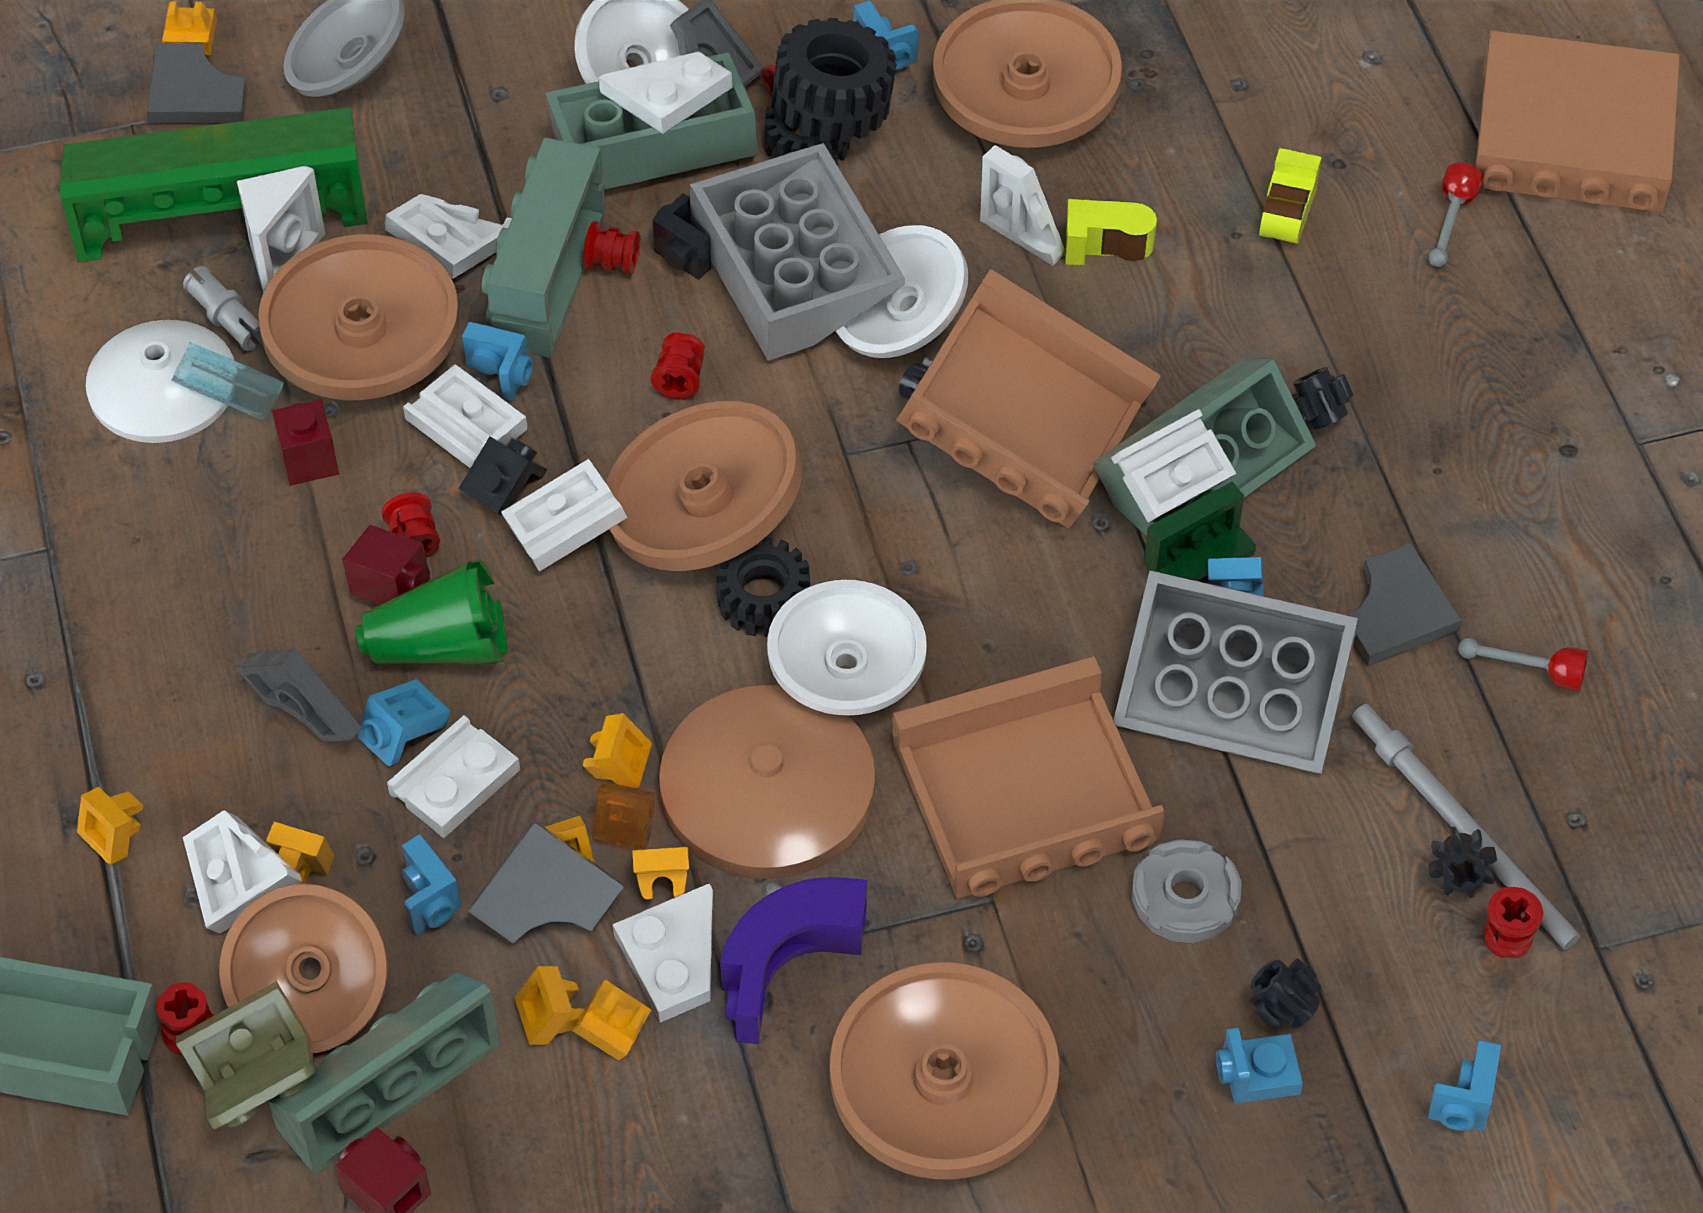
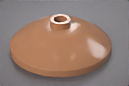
[219,884,389,1053]

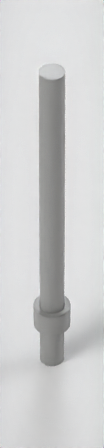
[1352,703,1581,950]

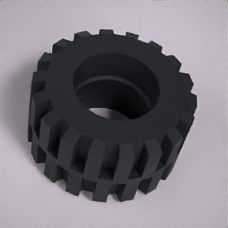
[772,18,897,142]

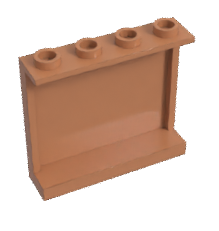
[1475,30,1680,212]
[896,269,1161,529]
[893,656,1165,899]

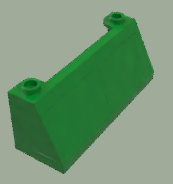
[60,107,368,263]

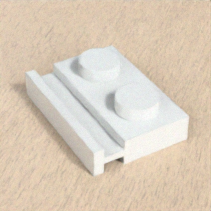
[403,364,527,468]
[1111,409,1236,523]
[501,459,627,572]
[387,715,520,838]

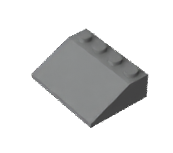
[690,143,905,361]
[1113,571,1358,774]

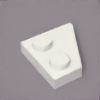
[599,52,733,134]
[980,145,1065,266]
[385,194,512,279]
[183,810,301,934]
[613,884,714,1023]

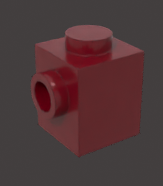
[272,399,339,486]
[342,525,430,605]
[335,1127,431,1213]

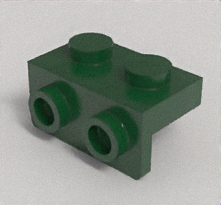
[1144,482,1256,583]

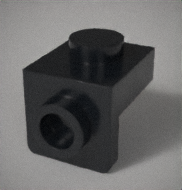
[653,193,711,280]
[458,436,547,515]

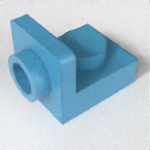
[853,0,919,69]
[462,322,533,402]
[1208,557,1264,597]
[357,679,451,766]
[401,834,462,935]
[1216,1027,1303,1104]
[1428,1040,1501,1131]

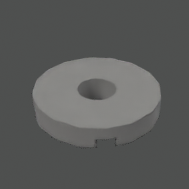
[1131,839,1242,943]

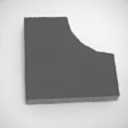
[669,0,763,87]
[147,43,248,124]
[1347,543,1462,666]
[236,648,362,742]
[468,820,624,944]

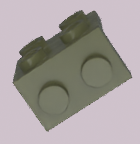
[176,981,315,1129]

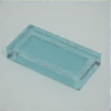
[171,342,284,420]

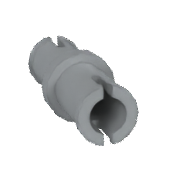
[183,266,263,351]

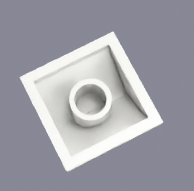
[237,166,325,293]

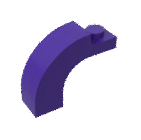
[720,877,867,1044]

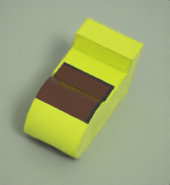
[1259,148,1322,244]
[1065,199,1157,265]

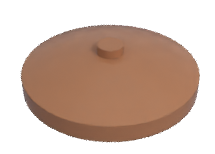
[933,0,1122,148]
[258,234,460,400]
[606,401,803,571]
[659,685,875,879]
[830,962,1059,1180]

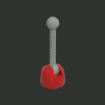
[1428,163,1483,267]
[1458,638,1588,692]

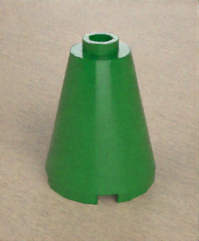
[356,559,508,664]

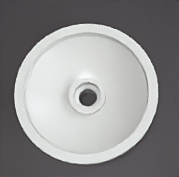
[574,0,689,84]
[836,225,968,358]
[86,320,237,443]
[767,580,927,715]

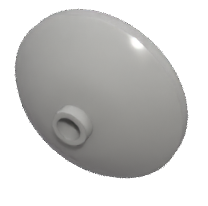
[283,0,405,97]

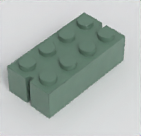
[482,137,606,358]
[0,957,160,1116]

